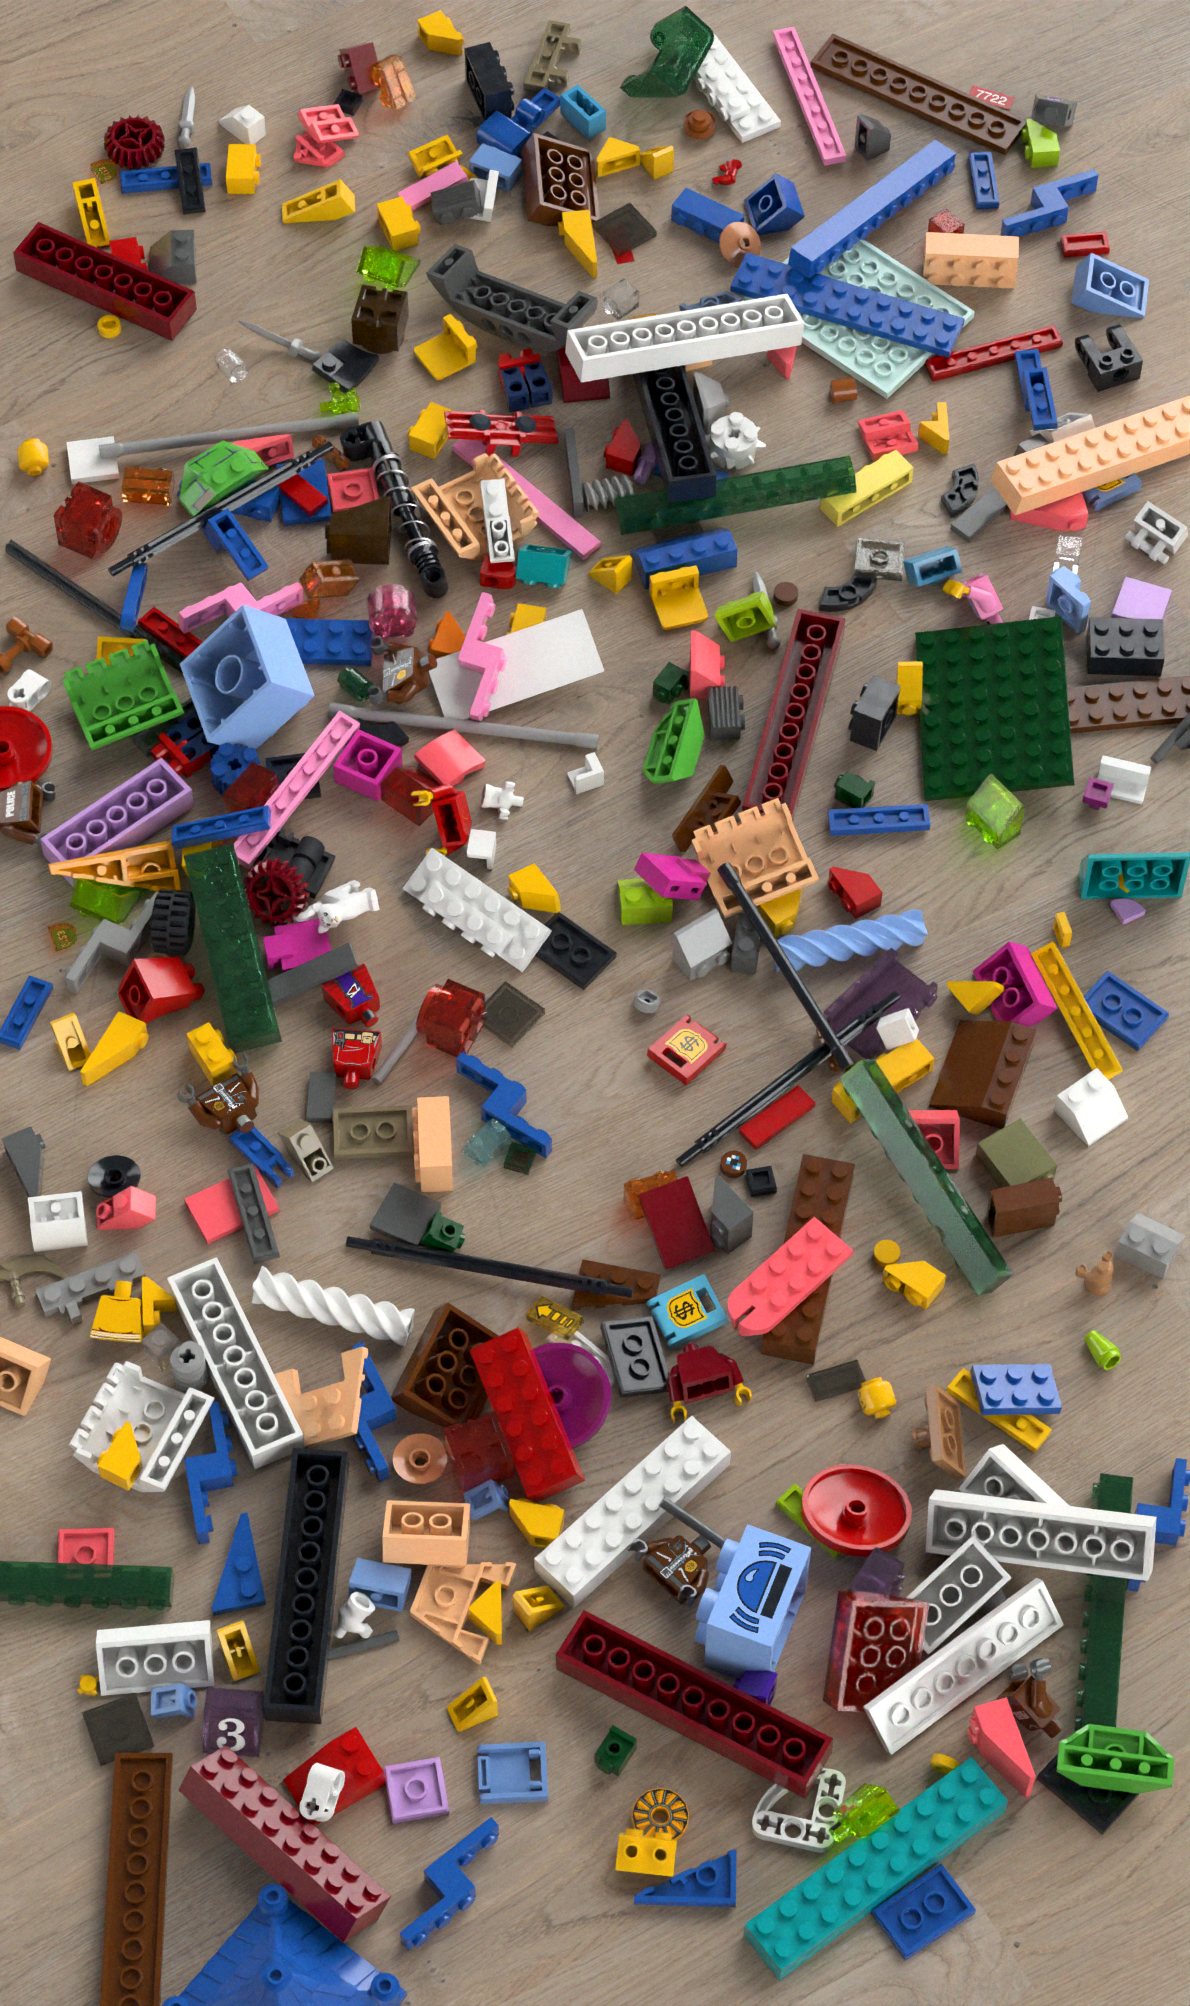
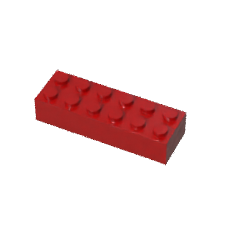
[470,1327,586,1503]

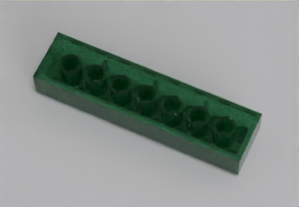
[184,843,283,1054]

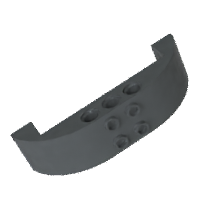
[426,244,598,352]

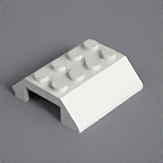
[69,1361,214,1493]

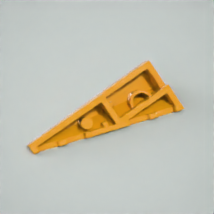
[48,841,181,891]

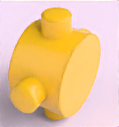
[77,1674,100,1696]

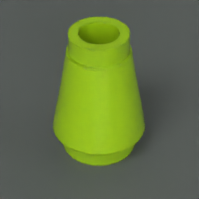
[1084,1330,1121,1370]

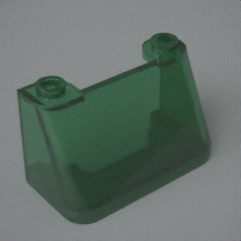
[620,6,714,98]

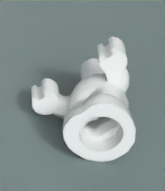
[480,781,524,820]
[333,1592,375,1639]

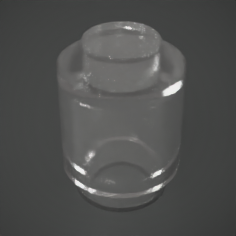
[215,348,248,382]

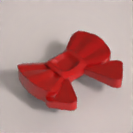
[712,159,742,185]

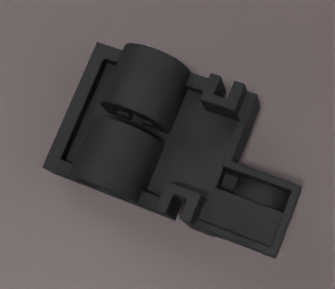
[256,828,336,899]

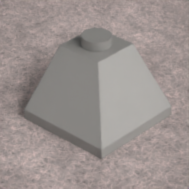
[693,372,729,435]

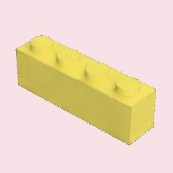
[820,450,913,527]

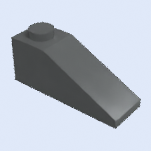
[2,1126,46,1198]

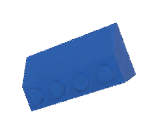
[630,527,738,590]

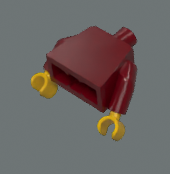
[667,1343,752,1423]

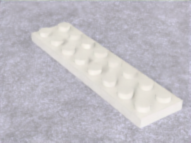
[863,1578,1064,1755]

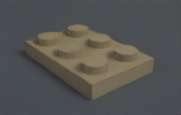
[333,1105,414,1160]

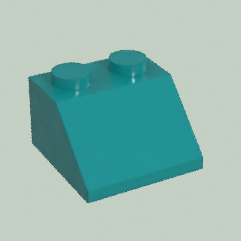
[516,544,573,588]

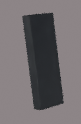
[175,147,206,215]

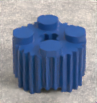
[210,743,262,802]

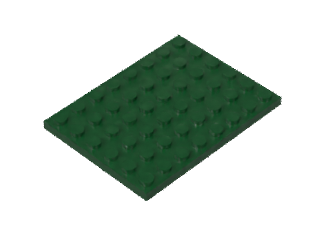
[915,616,1075,801]

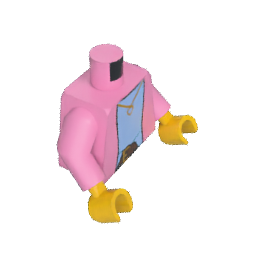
[942,573,1003,624]

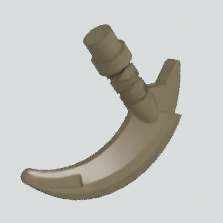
[0,1255,68,1309]

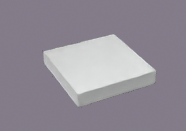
[67,436,119,484]

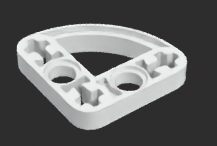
[752,1768,846,1853]

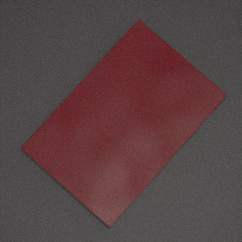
[637,1176,715,1270]

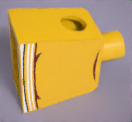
[90,1281,145,1344]

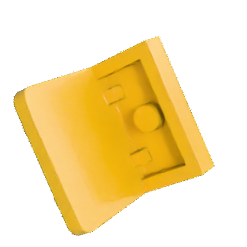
[414,314,477,381]
[649,565,708,630]

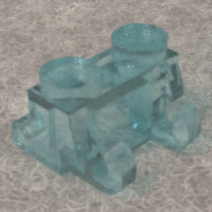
[461,1119,513,1168]

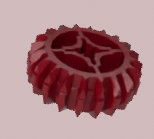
[104,114,165,170]
[241,858,310,927]

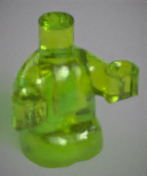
[320,382,361,414]

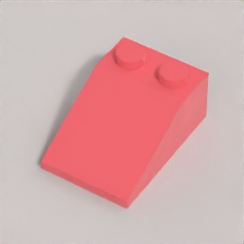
[967,1697,1036,1797]

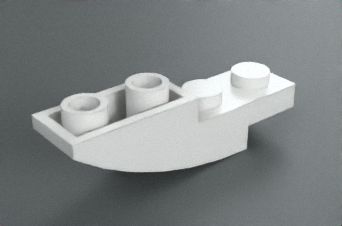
[481,479,515,563]

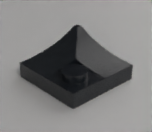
[312,339,379,396]

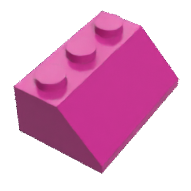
[973,941,1057,1027]

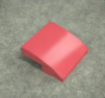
[297,104,359,143]
[858,410,918,461]
[413,729,486,786]

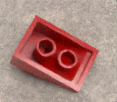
[283,1727,386,1826]

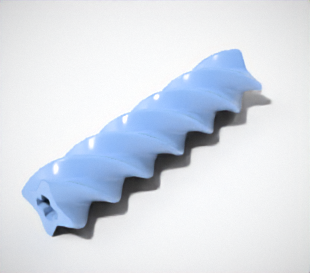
[774,909,928,973]

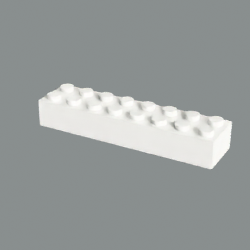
[167,1257,305,1470]
[534,1416,731,1609]
[926,1489,1157,1581]

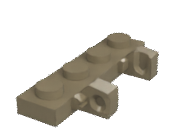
[523,20,582,92]

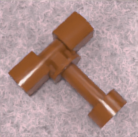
[0,616,53,674]

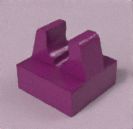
[1082,777,1114,810]

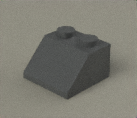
[150,229,197,284]
[710,1176,754,1254]

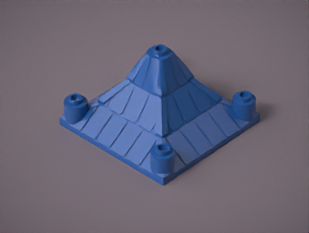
[162,1884,407,2006]

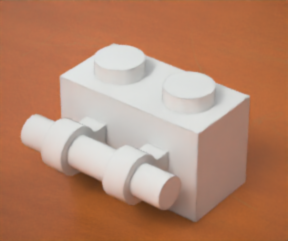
[1125,501,1188,564]

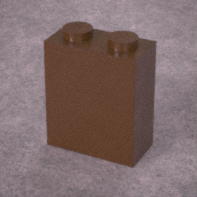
[986,1178,1062,1238]

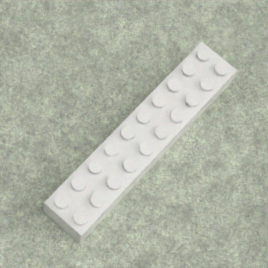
[565,294,804,382]

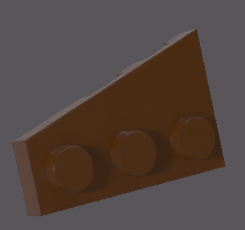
[571,1259,661,1311]

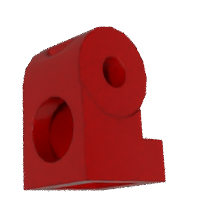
[480,554,516,589]

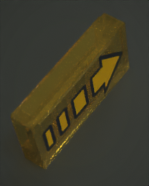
[525,1296,584,1341]

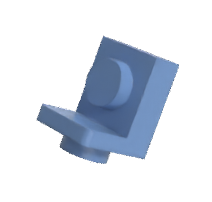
[463,1479,510,1520]
[150,1683,197,1719]

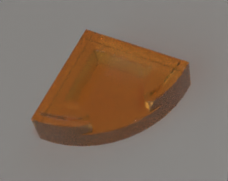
[292,599,320,619]

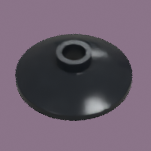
[88,1155,141,1198]

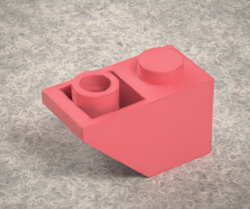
[96,1186,156,1230]

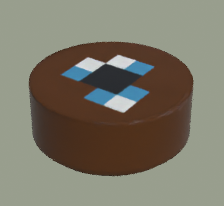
[721,1151,747,1178]

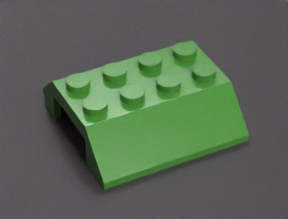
[62,640,185,750]

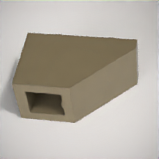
[278,1119,334,1182]

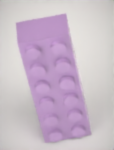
[40,758,194,888]

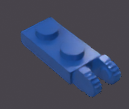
[229,1127,295,1188]

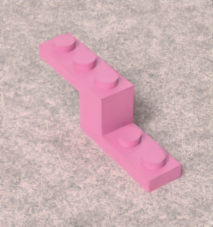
[179,582,303,634]
[458,592,507,722]

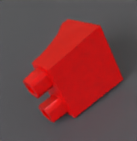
[118,957,205,1024]

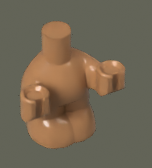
[1076,1251,1114,1296]

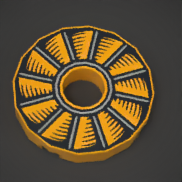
[632,1788,689,1841]

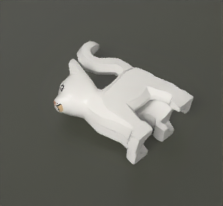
[291,880,380,934]

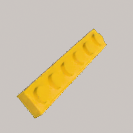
[1031,941,1123,1080]

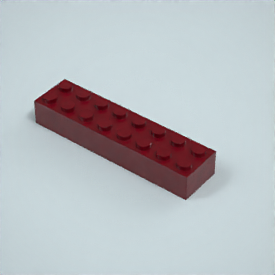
[13,222,197,341]
[178,1746,391,1943]

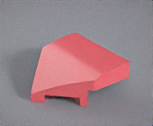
[293,132,345,167]

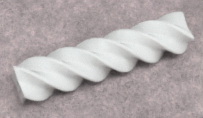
[252,1266,415,1347]

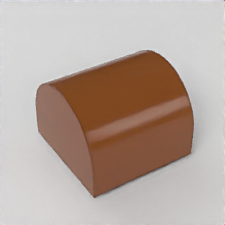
[829,377,857,404]

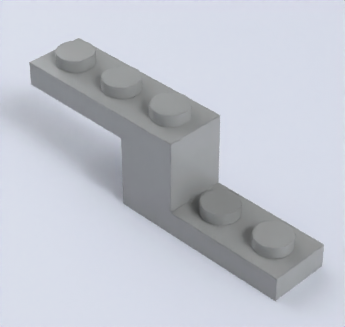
[65,891,158,994]

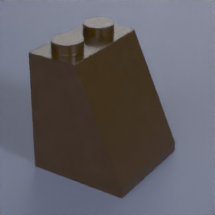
[325,497,392,565]

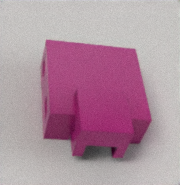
[634,853,711,900]
[263,919,331,973]

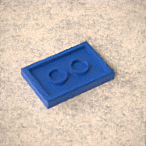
[276,459,331,526]
[1084,971,1169,1051]
[871,1863,976,1961]

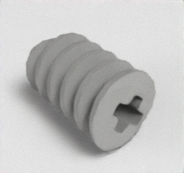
[582,474,635,512]
[171,1341,209,1392]

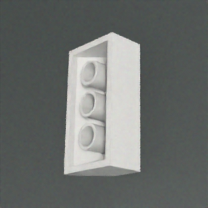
[959,1444,1069,1506]
[96,1620,214,1696]

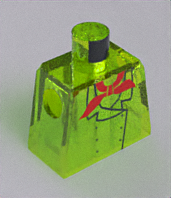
[829,1783,900,1843]

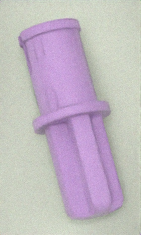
[634,442,656,485]

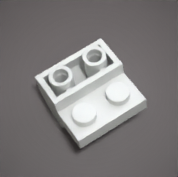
[28,1191,88,1252]

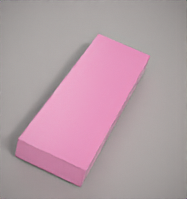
[397,161,468,211]

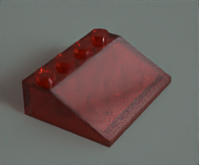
[823,1591,929,1712]

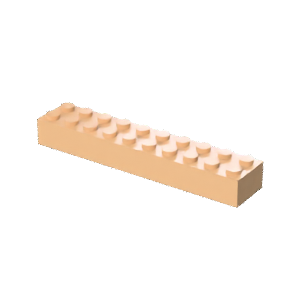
[990,396,1190,515]

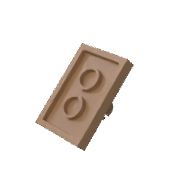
[912,1384,967,1480]

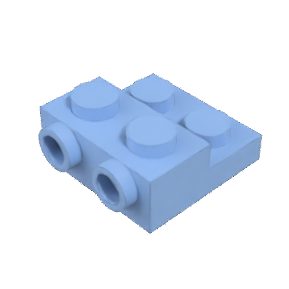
[1045,566,1091,635]

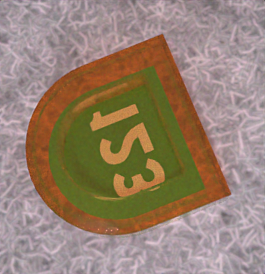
[90,159,117,184]
[48,922,77,951]

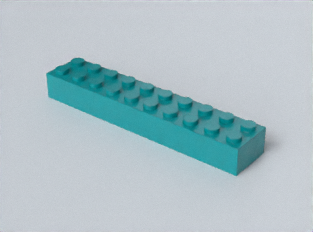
[744,1757,1008,1981]

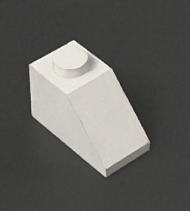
[219,105,266,144]

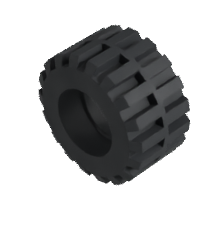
[151,889,196,955]

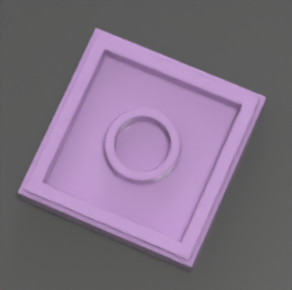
[1111,577,1172,619]
[383,1757,449,1824]

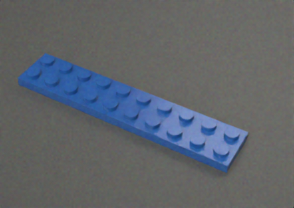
[730,253,965,358]

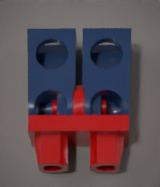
[498,348,553,413]
[150,710,220,778]

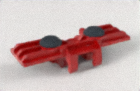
[444,410,559,457]

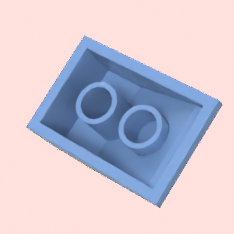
[1071,253,1149,318]

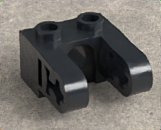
[1075,324,1143,392]

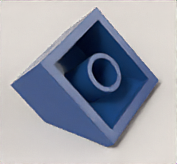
[744,173,805,235]

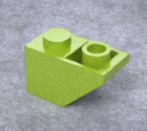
[1021,119,1060,168]

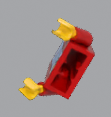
[411,784,472,856]

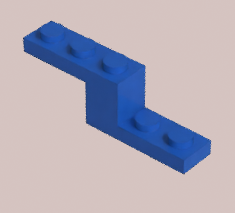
[1000,169,1099,237]
[1015,349,1058,431]
[177,491,269,581]
[456,1052,552,1158]
[353,1341,397,1482]
[184,1401,238,1544]
[1126,1458,1190,1592]
[400,1817,499,1950]

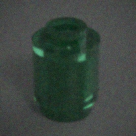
[337,667,374,702]

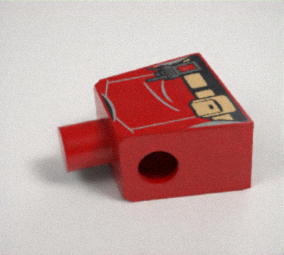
[332,1028,382,1090]

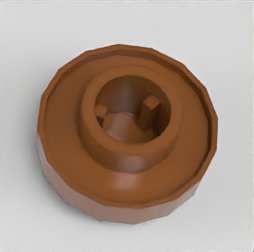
[683,110,716,140]

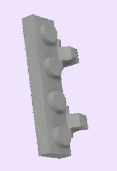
[35,1252,146,1325]

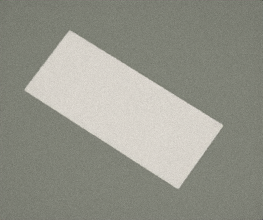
[429,609,604,720]

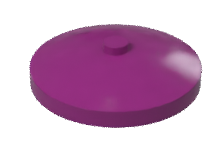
[533,1342,611,1449]

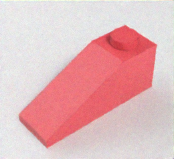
[232,434,294,466]
[1010,492,1089,531]

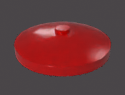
[0,706,53,792]
[801,1464,912,1557]

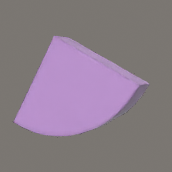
[1110,899,1146,925]

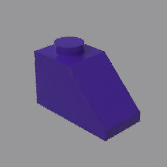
[733,1671,778,1705]

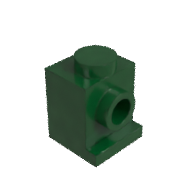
[653,662,690,705]
[834,771,875,808]
[421,1211,466,1252]
[594,1725,637,1777]

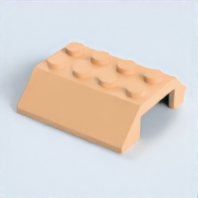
[411,453,540,561]
[691,798,819,918]

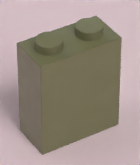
[975,1118,1057,1188]

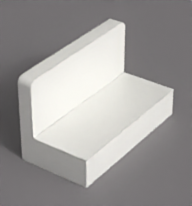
[465,170,499,222]
[1097,755,1151,804]

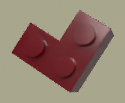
[338,42,384,94]

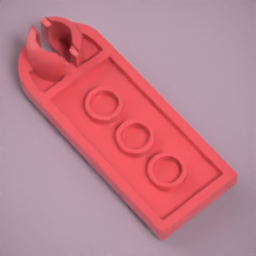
[727,1217,853,1336]

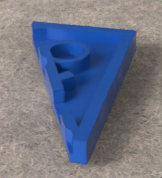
[212,1513,266,1616]
[634,1850,737,1908]

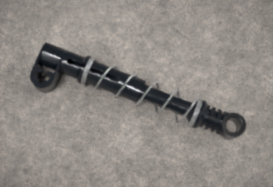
[340,420,448,598]

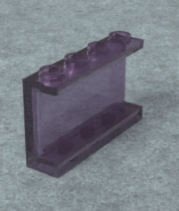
[823,948,938,1062]

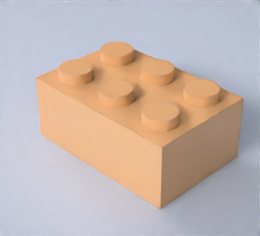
[412,1096,453,1192]
[382,1500,470,1566]

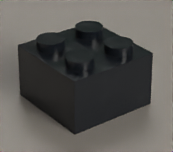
[848,676,901,751]

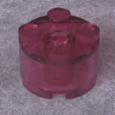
[367,584,418,639]

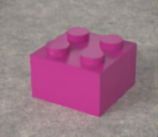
[333,729,403,802]

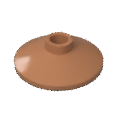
[719,222,761,268]
[392,1433,448,1485]

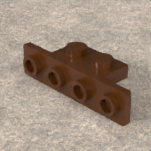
[672,765,741,852]

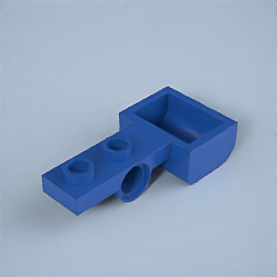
[476,88,560,156]

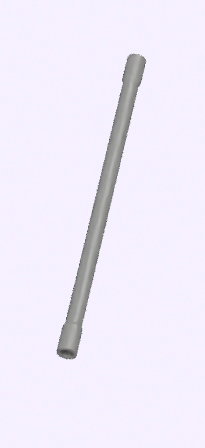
[99,412,359,459]
[329,703,599,749]

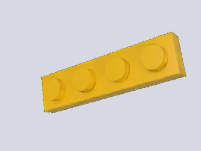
[946,1368,1052,1453]

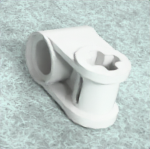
[7,669,51,712]
[300,1763,345,1822]

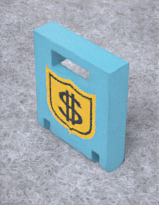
[647,1274,728,1349]

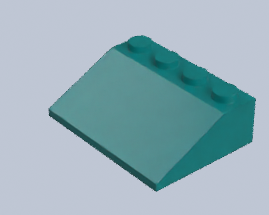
[1078,852,1190,899]

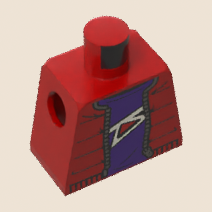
[322,963,380,1027]

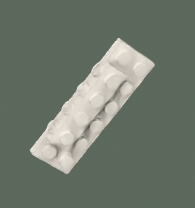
[676,34,781,143]
[403,848,552,973]

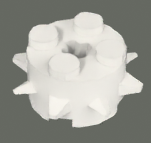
[705,412,766,469]

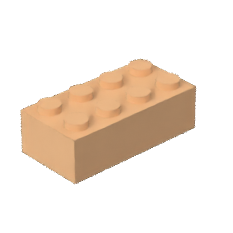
[922,232,1019,289]

